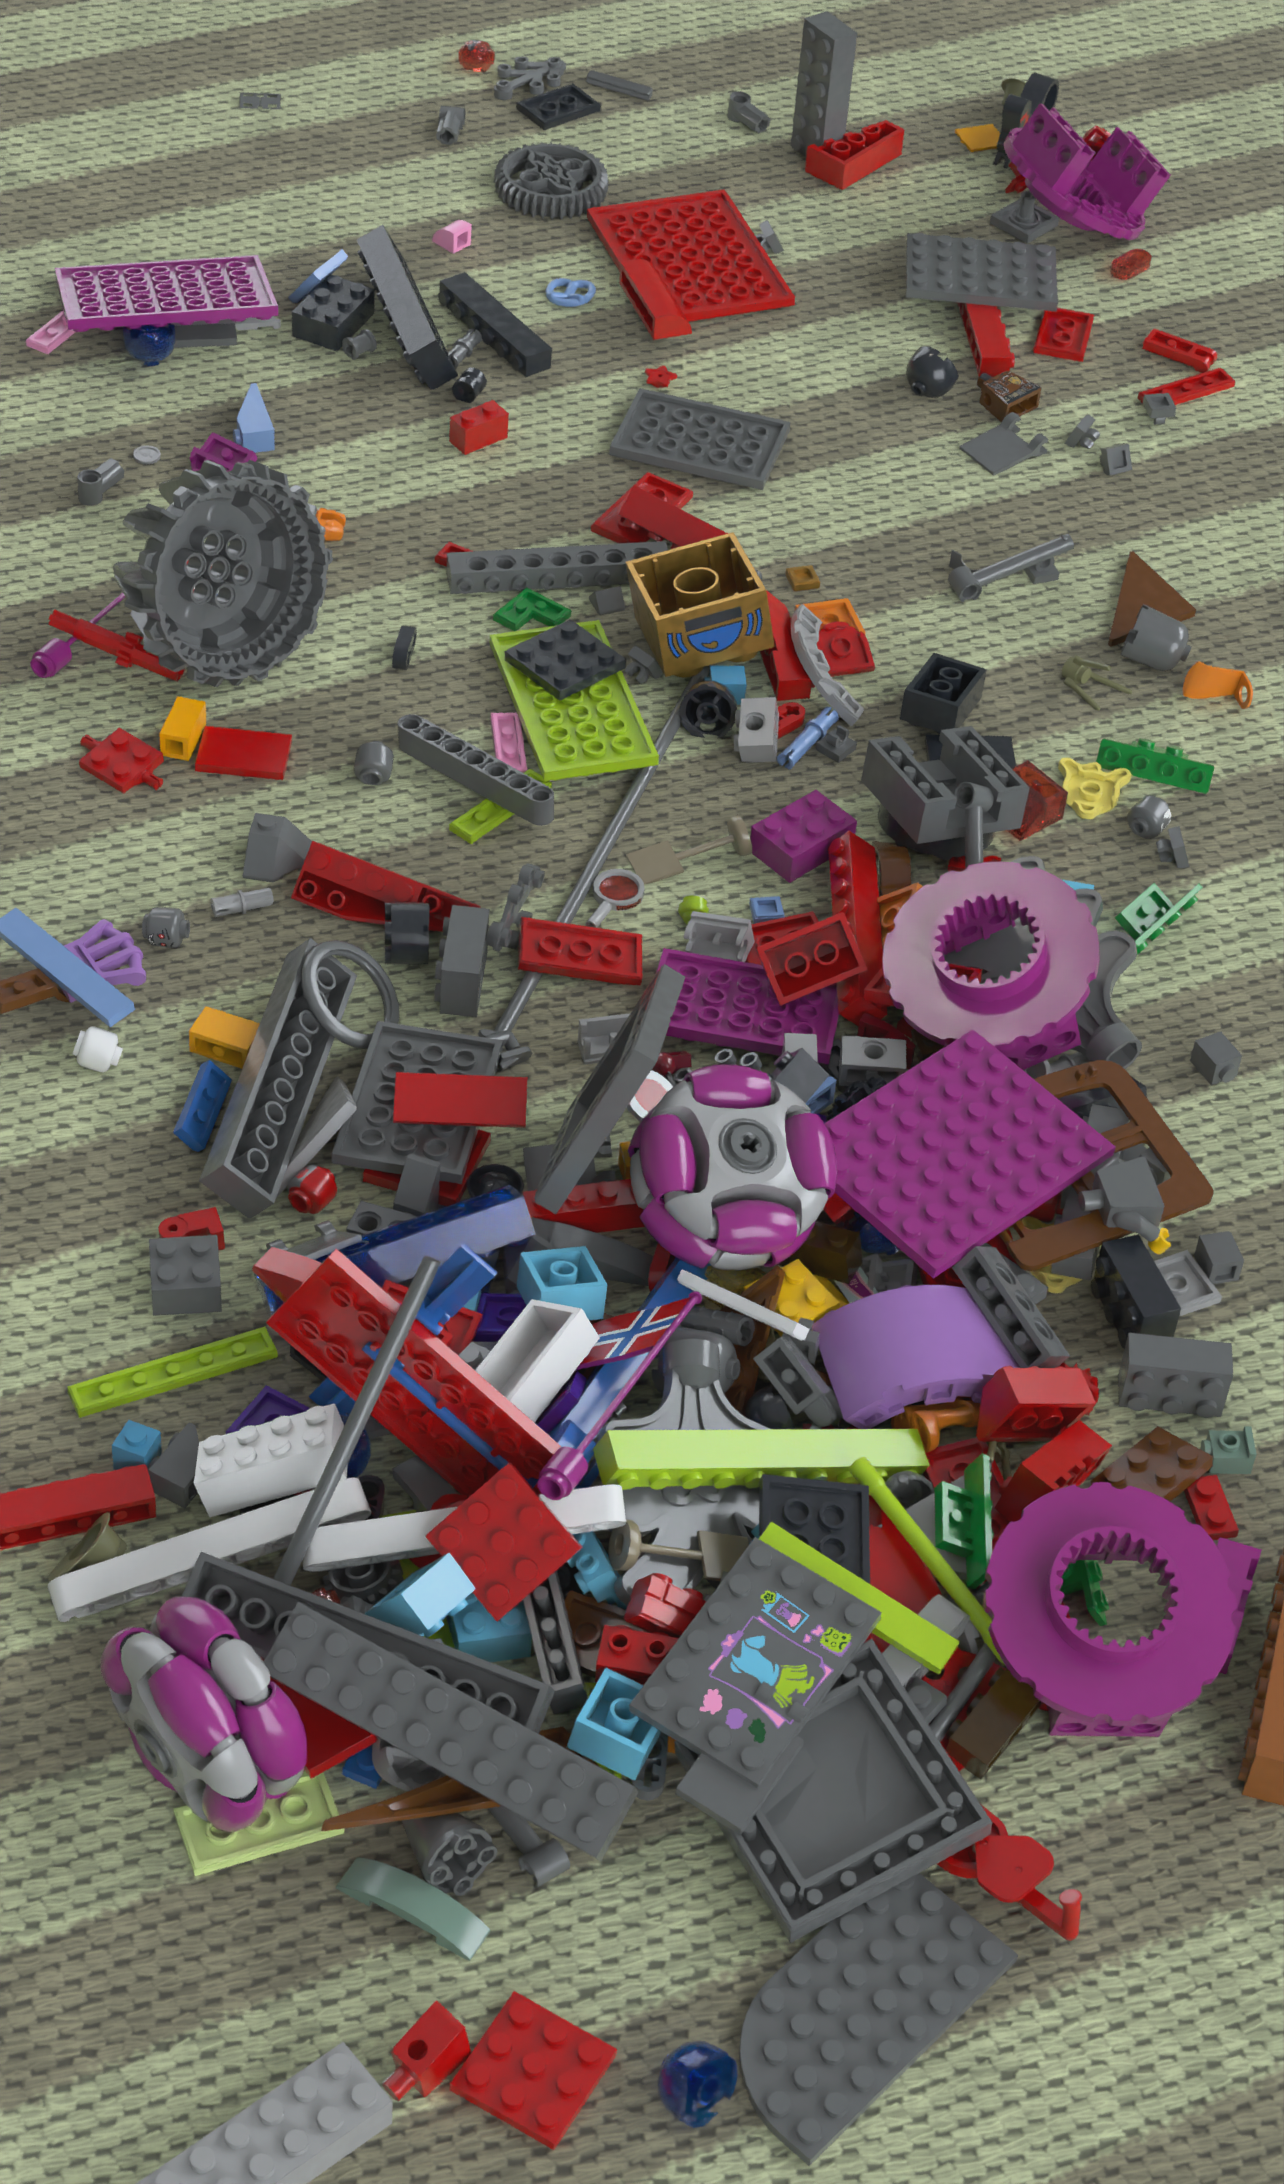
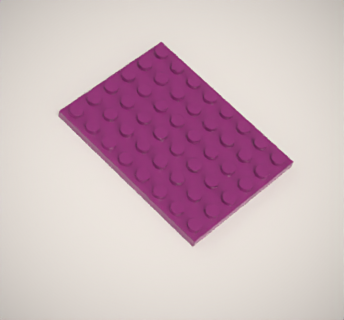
[55,255,279,332]
[825,1030,1116,1278]

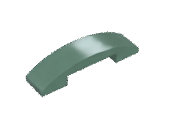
[336,1857,490,1961]

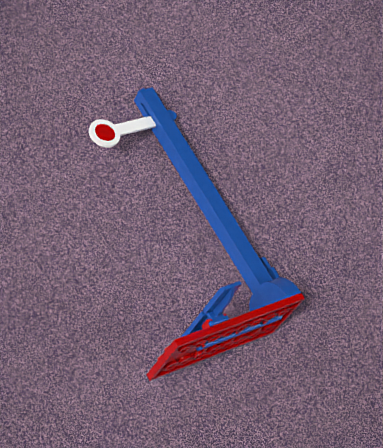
[266,1070,715,1497]

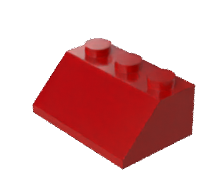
[756,912,867,1006]
[976,1366,1096,1442]

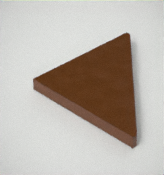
[1108,551,1196,647]
[720,1265,785,1417]

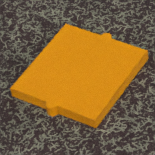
[955,124,1000,152]

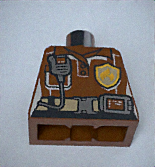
[977,371,1042,422]

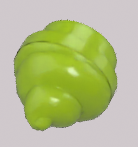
[678,895,709,925]

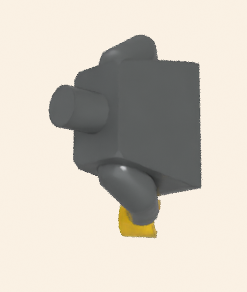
[1079,1156,1171,1255]

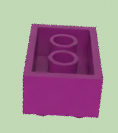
[750,790,857,883]

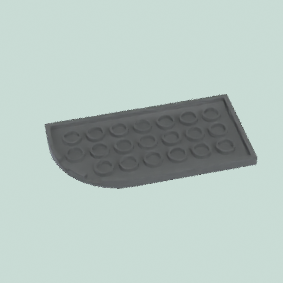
[739,1873,1018,2166]

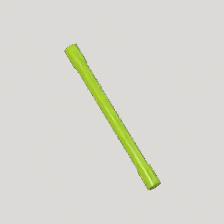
[849,1456,1006,1666]

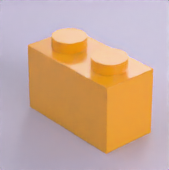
[189,1006,260,1069]

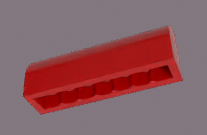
[619,259,692,340]
[393,1072,528,1128]

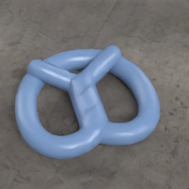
[545,278,596,307]

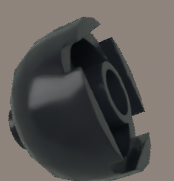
[906,346,959,398]
[679,680,737,739]
[745,1384,795,1430]

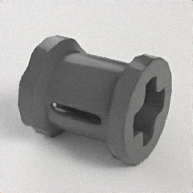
[342,329,377,360]

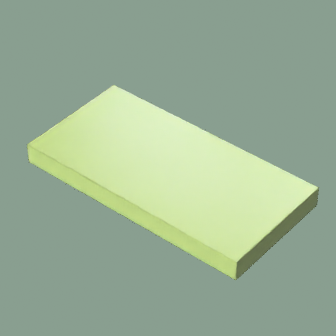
[173,1771,344,1876]

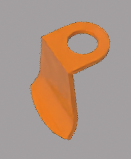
[1183,661,1253,709]

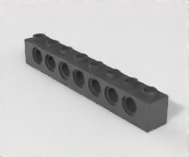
[446,541,668,594]

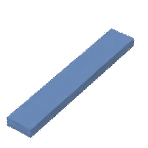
[0,908,135,1027]

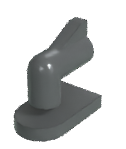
[478,1029,533,1072]

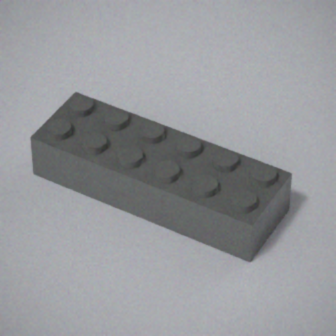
[791,11,857,157]

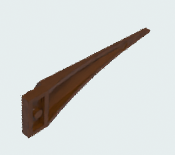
[321,1726,599,1831]

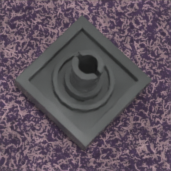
[990,191,1059,244]

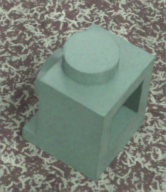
[1200,1426,1256,1474]

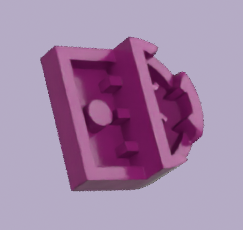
[190,432,258,472]

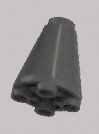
[401,1813,497,1896]

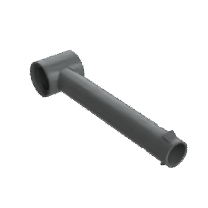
[948,534,1074,602]
[954,782,994,869]
[488,1806,570,1888]

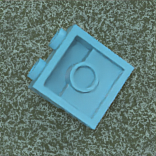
[567,1531,627,1609]

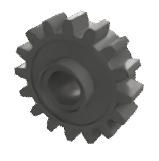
[323,1560,404,1605]

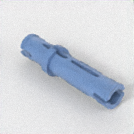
[777,707,839,770]

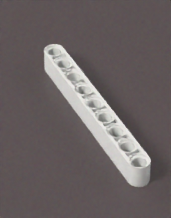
[47,1478,371,1622]
[303,1485,626,1571]

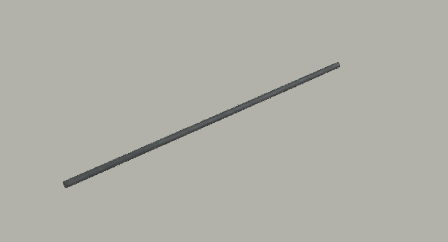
[494,570,762,1032]

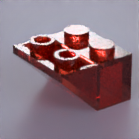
[1007,760,1068,841]

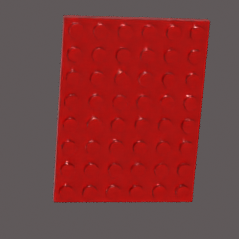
[587,189,795,322]

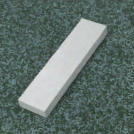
[677,1269,810,1341]

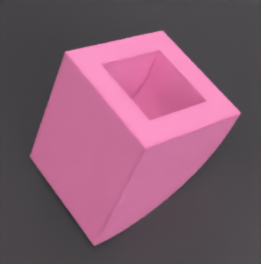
[432,220,471,254]

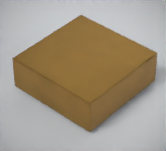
[785,565,820,591]

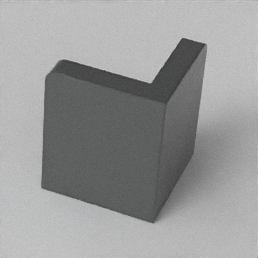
[1194,1231,1244,1284]

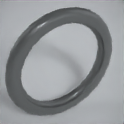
[301,940,400,1049]

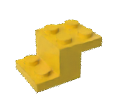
[743,1259,849,1337]

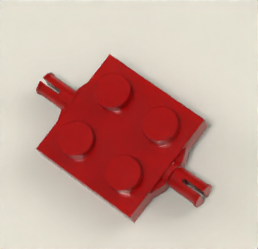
[79,727,164,794]

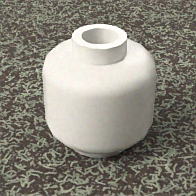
[72,1026,123,1073]

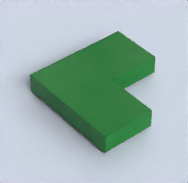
[493,588,572,631]

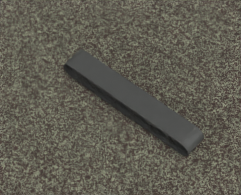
[398,714,554,826]

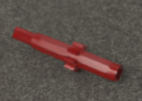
[48,609,185,682]

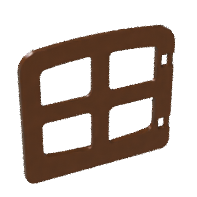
[999,1060,1214,1271]

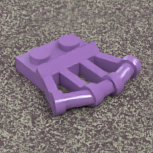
[59,919,146,1003]

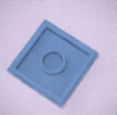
[288,250,348,303]

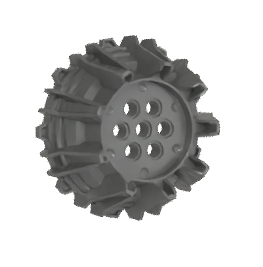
[113,460,333,687]

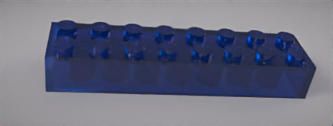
[254,1185,536,1317]

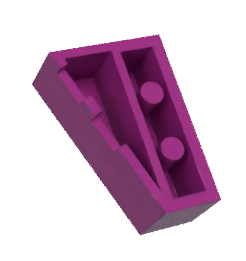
[1217,1537,1262,1674]

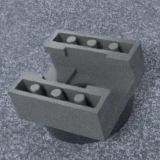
[861,726,1030,860]

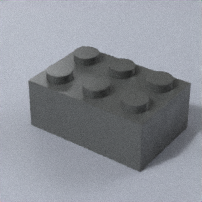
[434,905,490,1017]
[1118,1333,1233,1418]

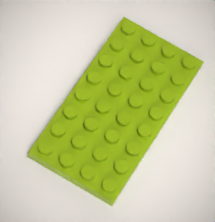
[490,620,659,781]

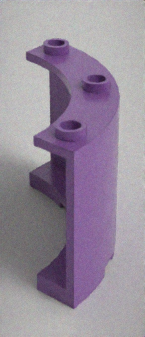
[812,1285,1020,1429]

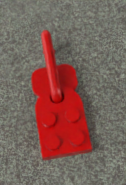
[937,1805,1082,1941]

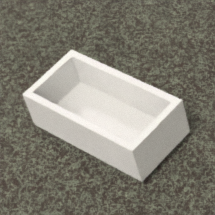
[475,1299,600,1422]
[194,1403,348,1518]

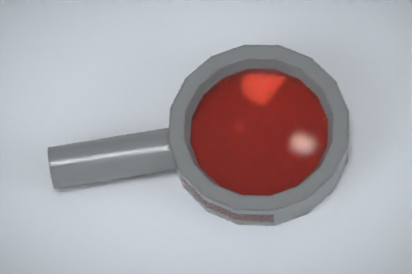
[586,869,645,928]

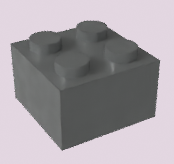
[149,1235,222,1316]

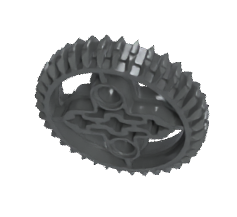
[494,142,609,220]

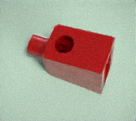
[382,2000,471,2102]

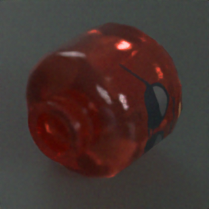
[459,40,495,72]

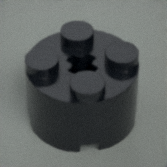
[384,902,429,965]

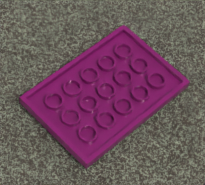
[656,948,840,1064]

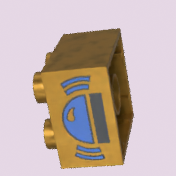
[626,532,774,678]

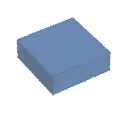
[749,896,785,924]

